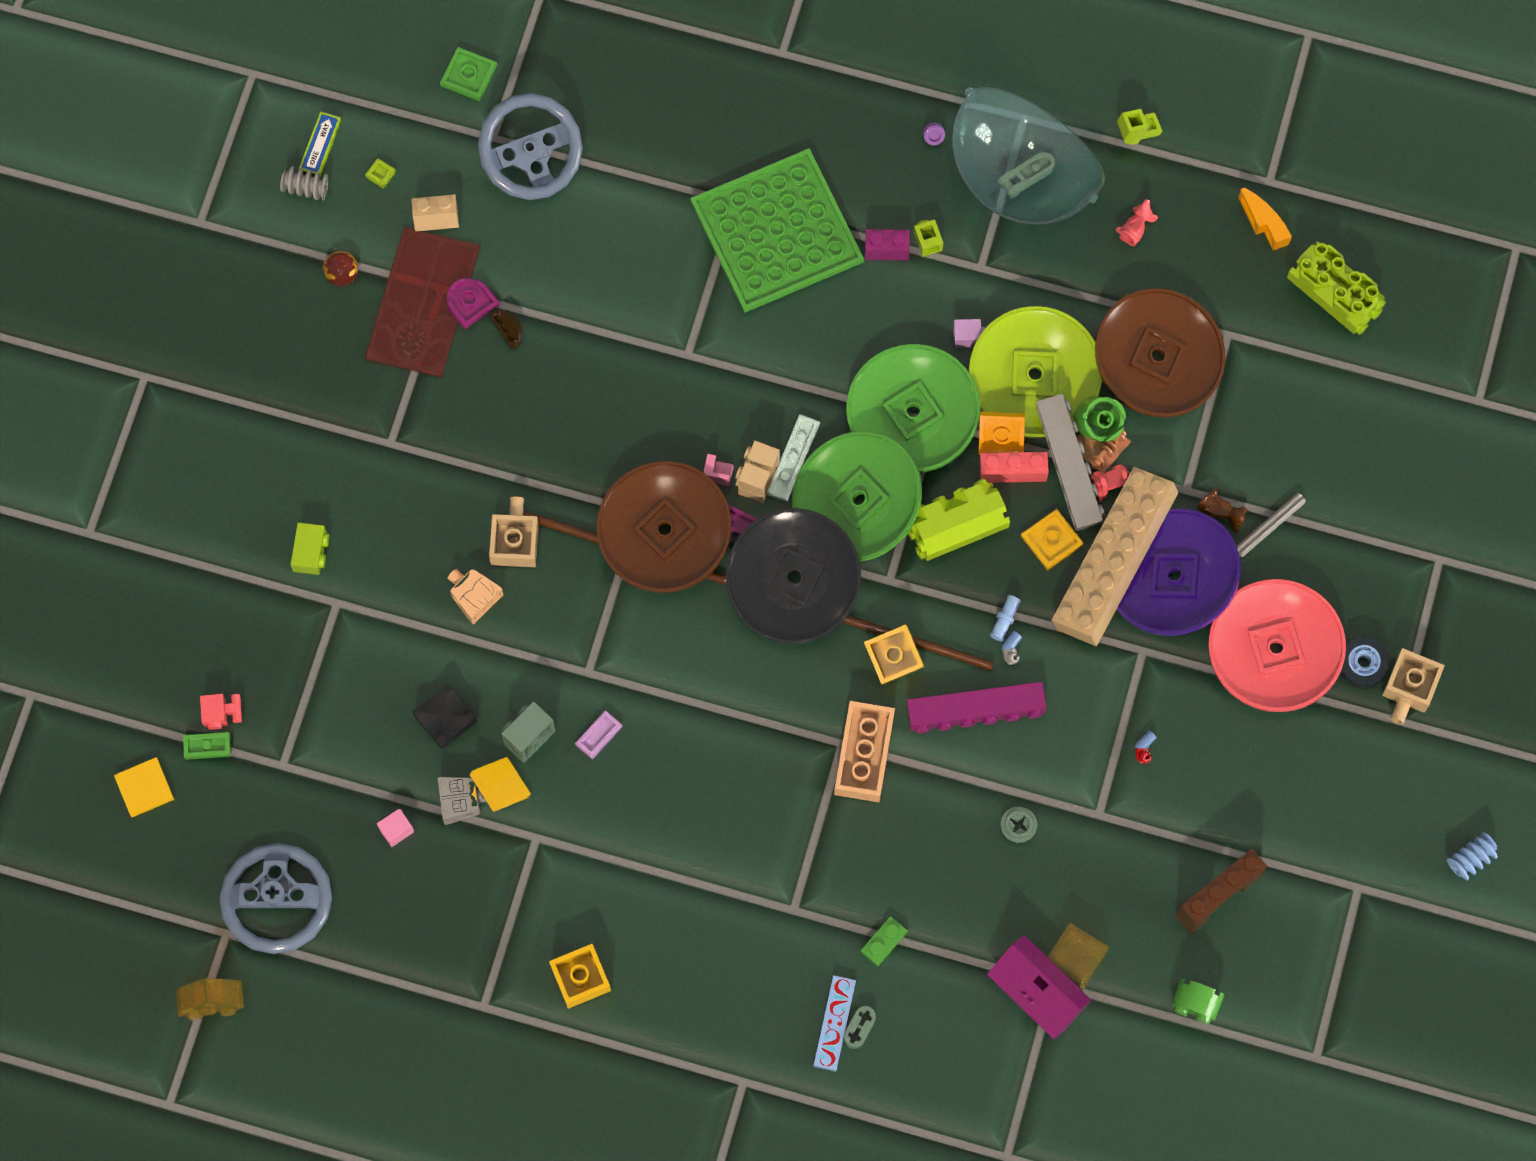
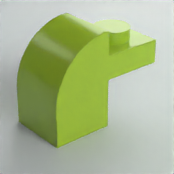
[1117,109,1163,145]

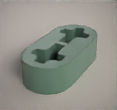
[844,1006,876,1049]

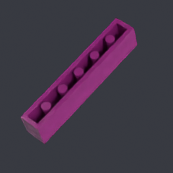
[906,682,1046,734]

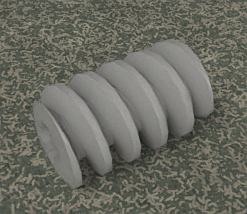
[280,166,329,201]

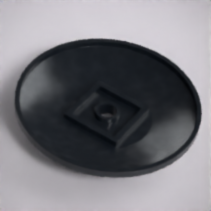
[726,508,861,644]

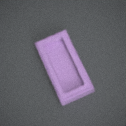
[575,710,623,760]

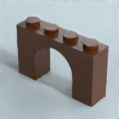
[1176,849,1267,935]

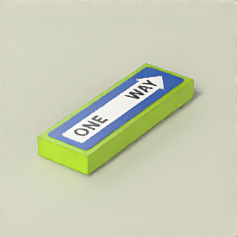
[299,112,342,177]

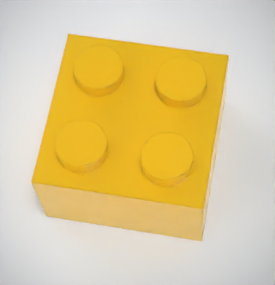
[864,625,924,684]
[549,944,611,1009]

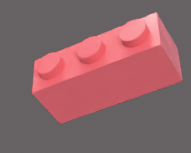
[979,452,1048,483]

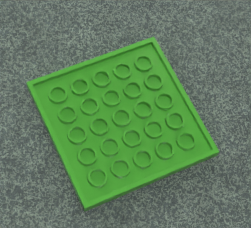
[690,148,864,313]

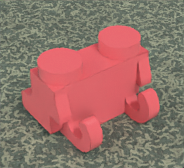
[1090,465,1129,502]

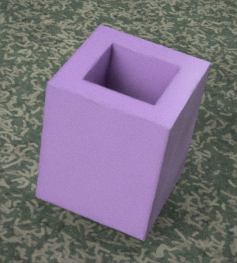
[953,319,985,348]

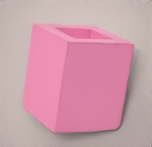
[704,454,734,487]
[377,809,414,847]

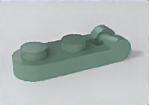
[998,152,1055,198]

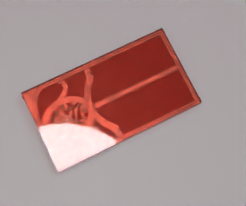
[365,227,481,378]

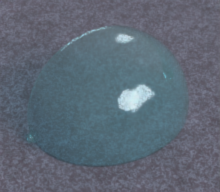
[952,87,1105,225]

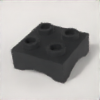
[412,684,478,749]

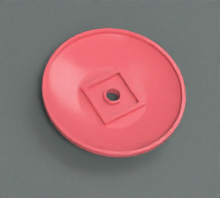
[1209,579,1346,712]

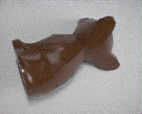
[1197,489,1248,533]

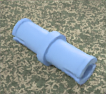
[989,595,1021,642]

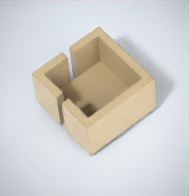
[736,441,780,503]

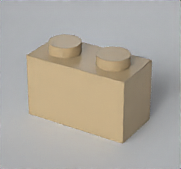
[412,194,459,232]

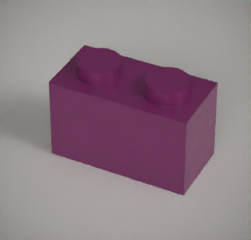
[865,229,910,260]

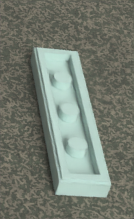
[767,414,820,502]

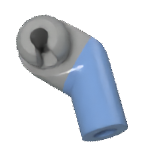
[1001,631,1022,665]

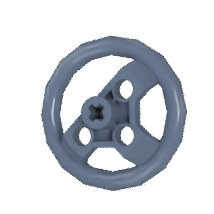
[478,93,583,200]
[219,843,333,954]

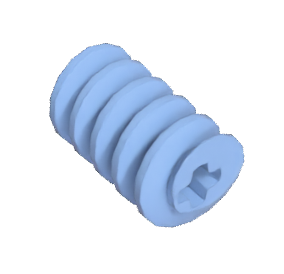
[1446,832,1498,880]

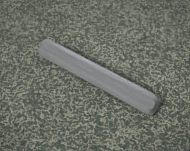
[1237,493,1306,557]

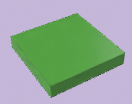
[440,47,497,101]

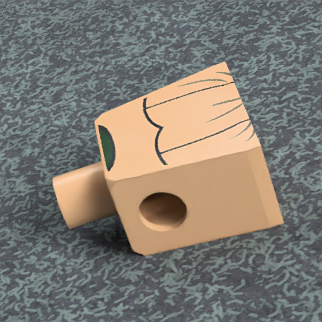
[448,569,503,624]

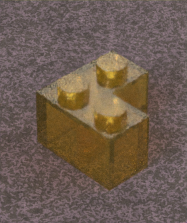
[176,979,244,1020]

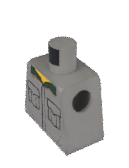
[437,777,487,825]

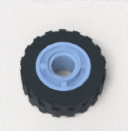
[1341,636,1390,689]

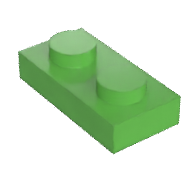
[183,732,231,760]
[860,916,908,967]

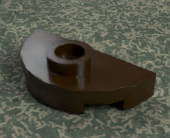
[489,310,522,349]

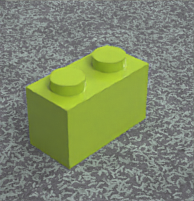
[291,523,330,575]

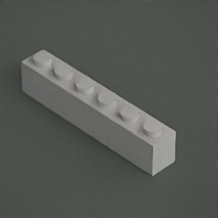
[1035,394,1105,532]

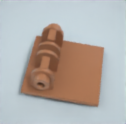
[1076,419,1131,473]

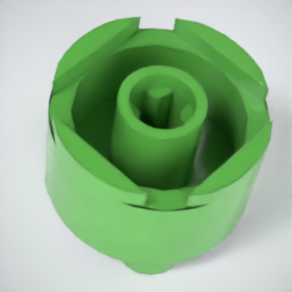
[1074,396,1126,442]
[1171,978,1225,1025]

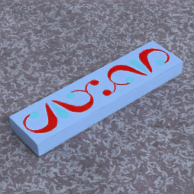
[813,975,856,1072]

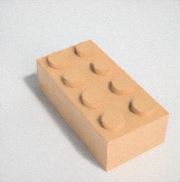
[834,701,895,802]

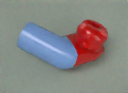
[1134,730,1157,764]

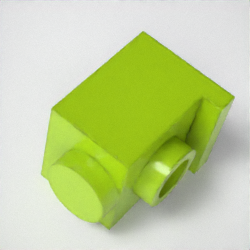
[914,219,943,257]

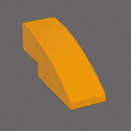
[1238,188,1292,251]

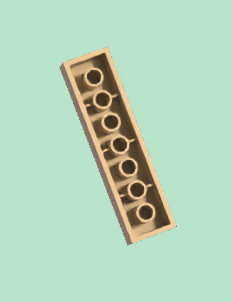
[1052,467,1178,647]

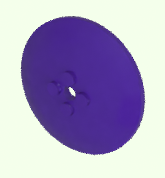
[1117,508,1241,636]

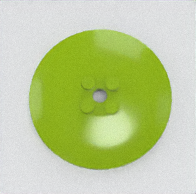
[969,306,1102,438]

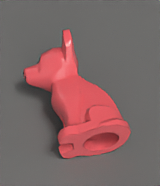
[1116,199,1158,247]

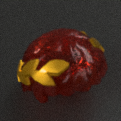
[323,251,358,286]

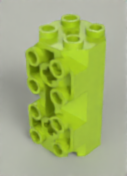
[1287,241,1386,335]
[908,479,1010,561]

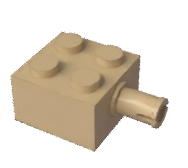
[489,497,539,567]
[1382,648,1445,725]

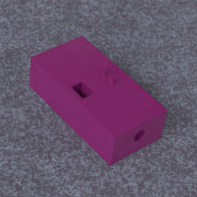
[987,935,1092,1039]

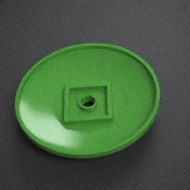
[846,344,980,473]
[792,431,922,562]

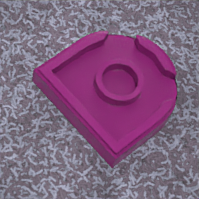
[446,278,500,330]

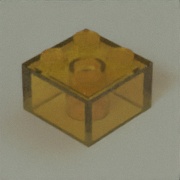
[1048,923,1109,991]

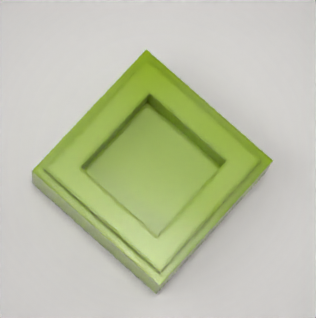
[365,158,396,189]

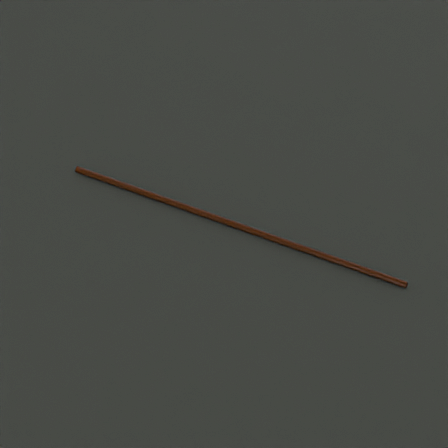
[523,511,994,671]

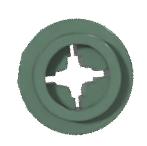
[1000,807,1037,844]

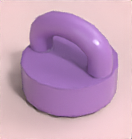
[923,123,945,145]

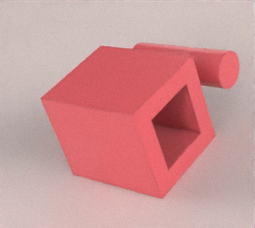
[200,694,242,730]

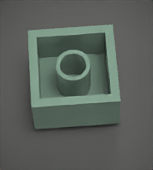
[502,701,556,763]

